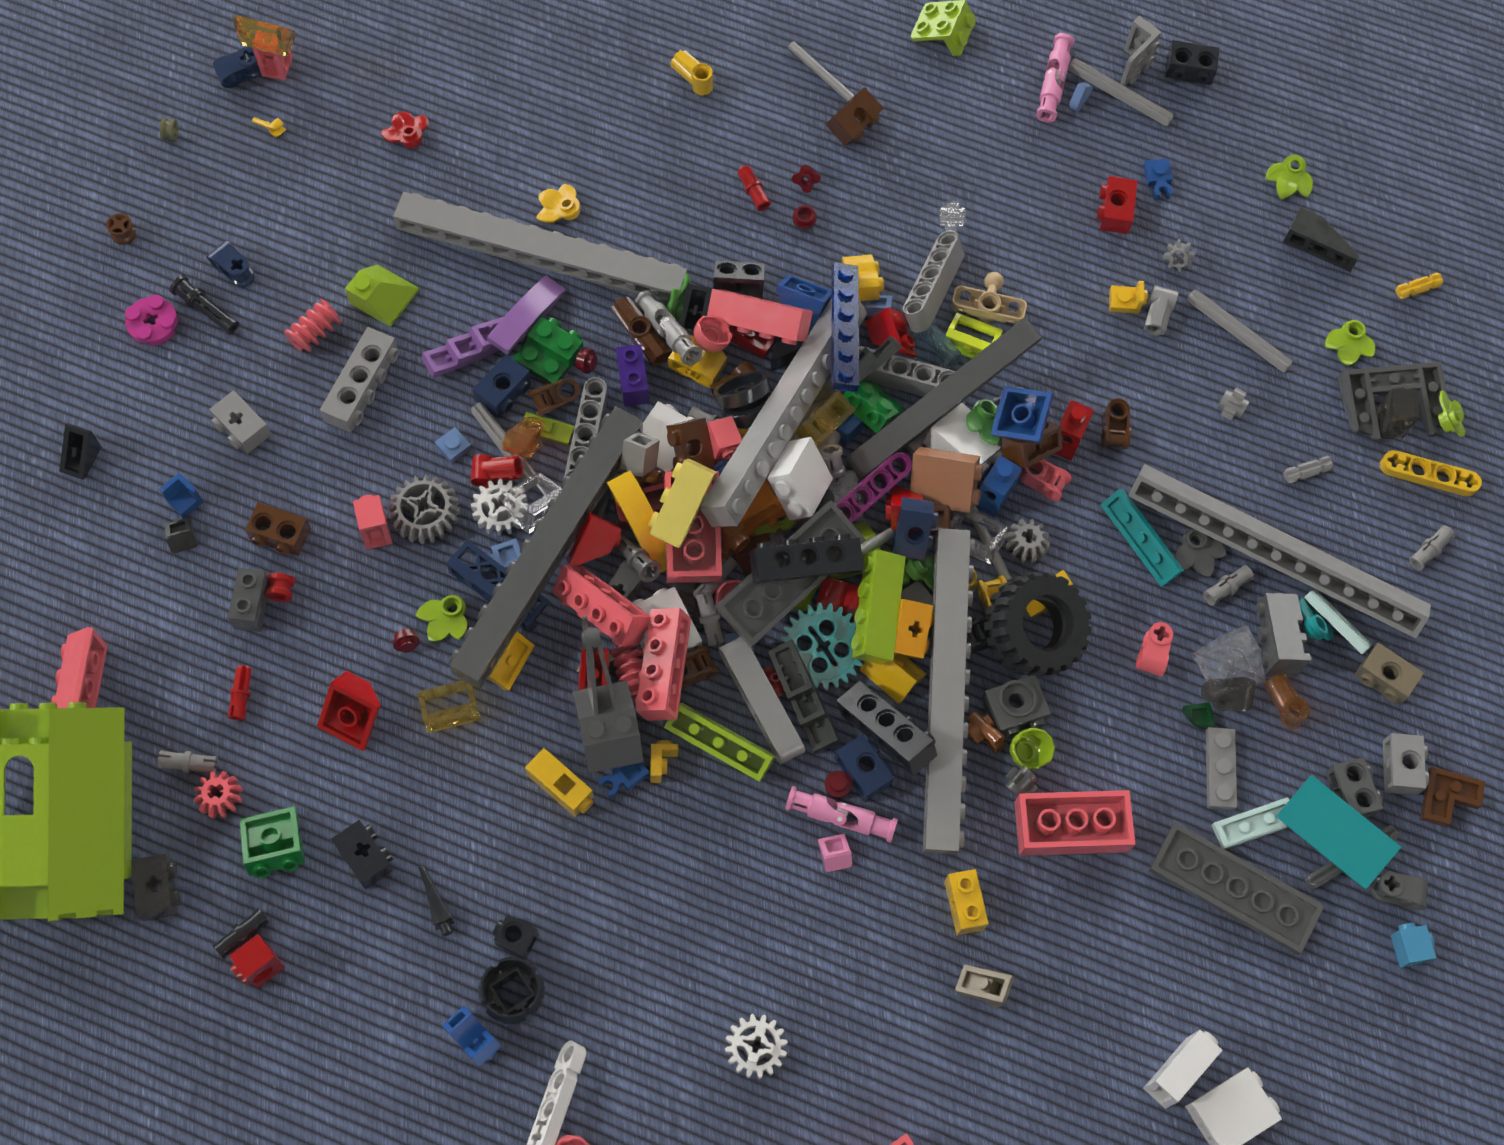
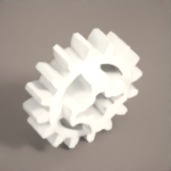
[471,479,529,536]
[725,1014,788,1079]

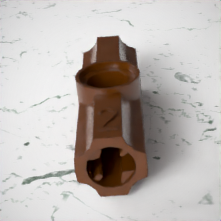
[611,296,671,366]

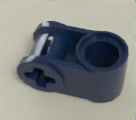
[213,47,261,88]
[206,240,255,287]

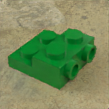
[513,317,584,384]
[840,380,905,433]
[239,806,305,878]

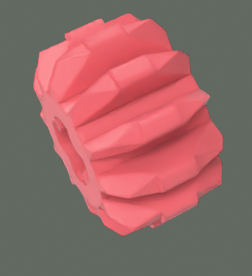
[194,771,243,819]

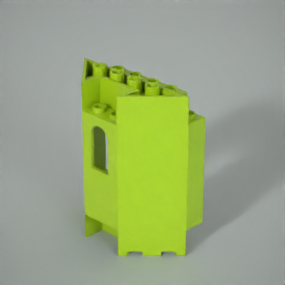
[0,702,132,921]

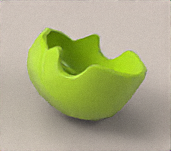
[1010,728,1055,770]

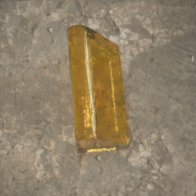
[234,15,295,56]
[417,680,481,733]

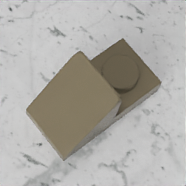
[955,964,1014,1008]

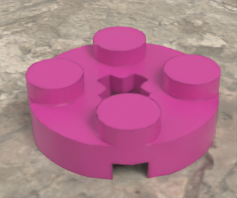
[125,295,179,346]

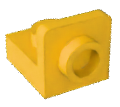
[1109,281,1148,314]
[650,740,678,783]

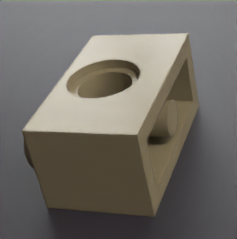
[1354,643,1424,705]

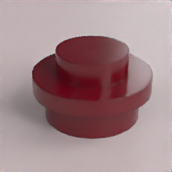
[792,205,817,229]
[576,348,598,374]
[392,629,420,653]
[824,770,852,798]

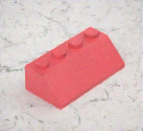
[51,627,108,708]

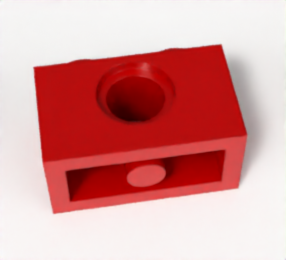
[1096,176,1138,234]
[229,934,285,989]

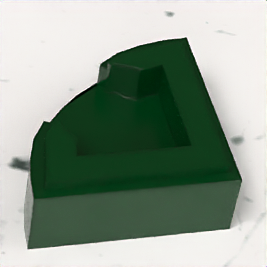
[1182,702,1216,730]

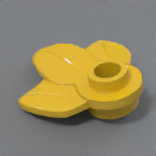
[536,184,581,223]

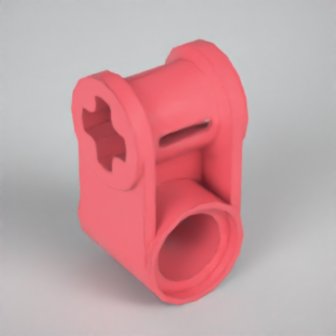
[1020,459,1072,501]
[1135,622,1173,677]

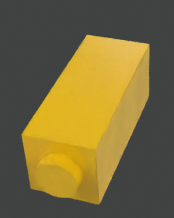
[525,748,594,817]

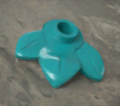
[1299,597,1334,641]

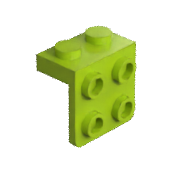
[911,0,976,56]

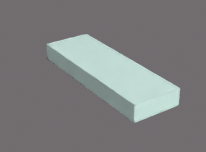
[1304,590,1372,654]
[1211,797,1289,850]

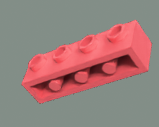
[707,289,813,345]
[552,565,651,648]
[635,608,691,721]

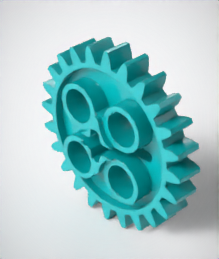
[780,603,863,690]

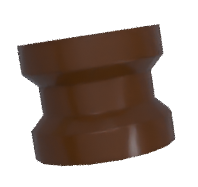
[106,213,136,245]

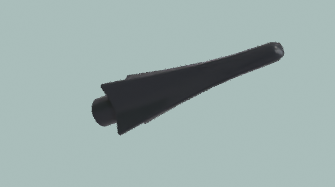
[419,865,455,937]

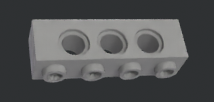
[319,327,399,433]

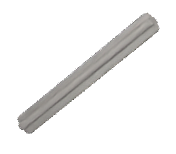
[1068,58,1174,126]
[1187,289,1292,372]

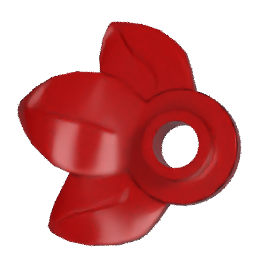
[381,112,429,149]

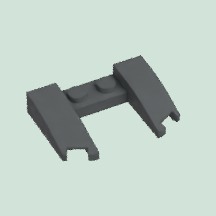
[1337,362,1448,441]

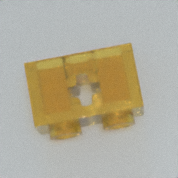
[795,390,856,446]

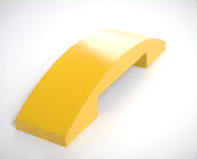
[606,470,666,573]

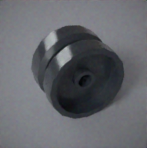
[714,372,771,429]

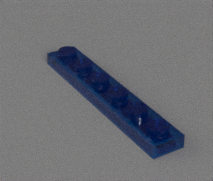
[831,262,859,392]

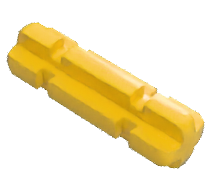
[1395,273,1443,299]

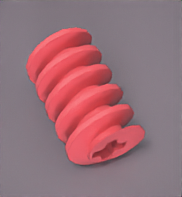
[284,299,341,352]
[611,645,643,703]

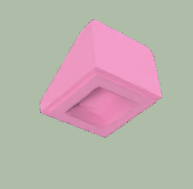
[818,833,852,872]

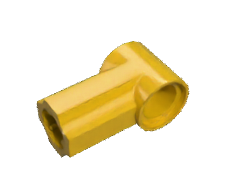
[670,50,713,96]

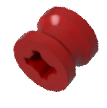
[265,573,296,602]

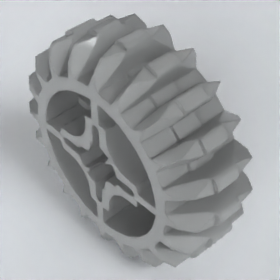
[388,474,460,545]

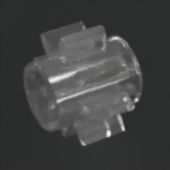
[939,201,965,232]

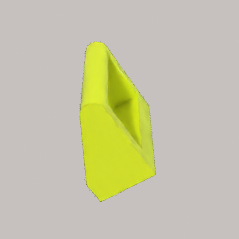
[942,312,1003,359]

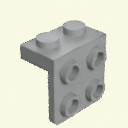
[1120,16,1161,86]

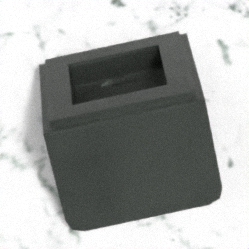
[164,517,197,553]

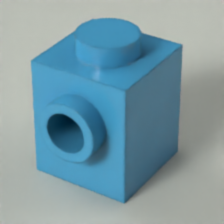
[1390,922,1436,968]

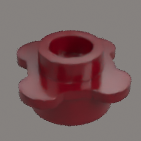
[792,164,821,193]

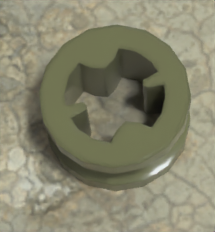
[160,118,179,141]

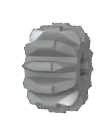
[1005,519,1050,563]

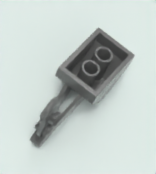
[572,616,644,773]

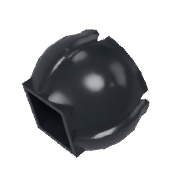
[478,957,545,1024]

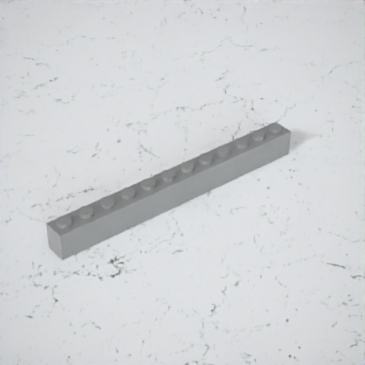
[393,192,687,303]
[699,294,867,527]
[1128,464,1431,638]
[923,528,975,855]

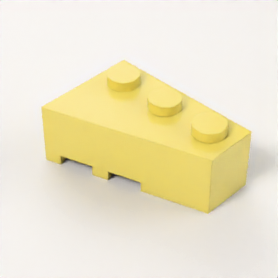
[648,459,718,548]

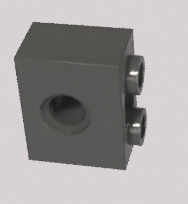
[981,675,1051,738]

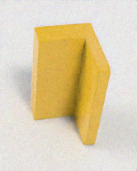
[487,632,535,691]
[860,655,926,703]

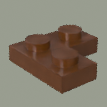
[1420,767,1485,827]

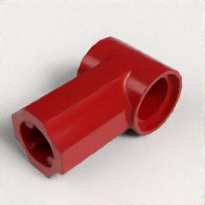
[470,454,523,488]

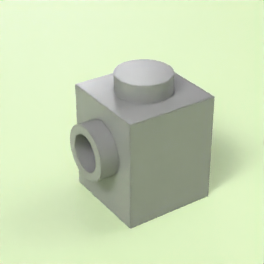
[620,432,660,477]

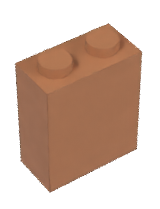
[910,447,983,513]

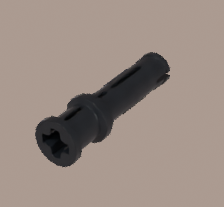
[169,275,239,335]

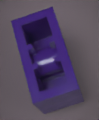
[616,344,649,406]

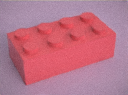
[664,471,722,583]
[1014,790,1136,856]

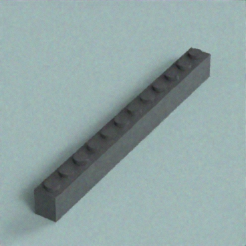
[449,406,643,689]

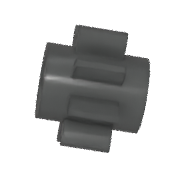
[1005,765,1039,797]

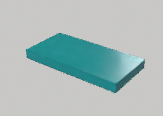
[1276,775,1401,890]

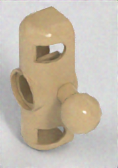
[951,272,1027,325]

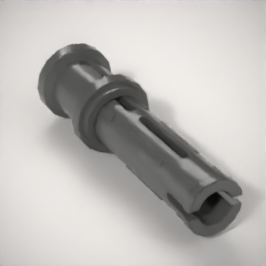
[616,532,661,583]

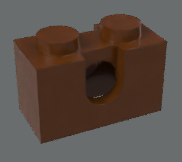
[825,87,884,146]
[666,418,716,470]

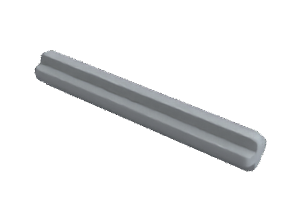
[471,402,538,485]

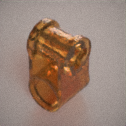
[502,417,544,459]

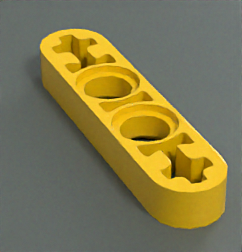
[1380,450,1482,497]

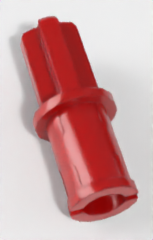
[738,166,771,211]
[227,665,252,721]

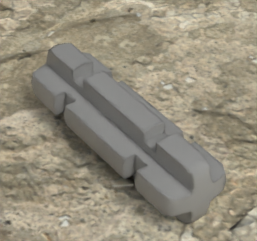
[1283,456,1333,483]

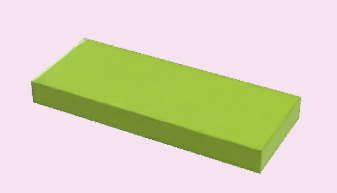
[519,412,575,446]

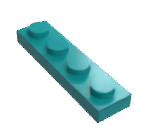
[1100,489,1184,587]

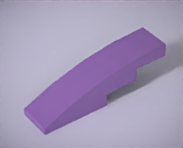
[487,275,566,355]
[421,317,504,378]

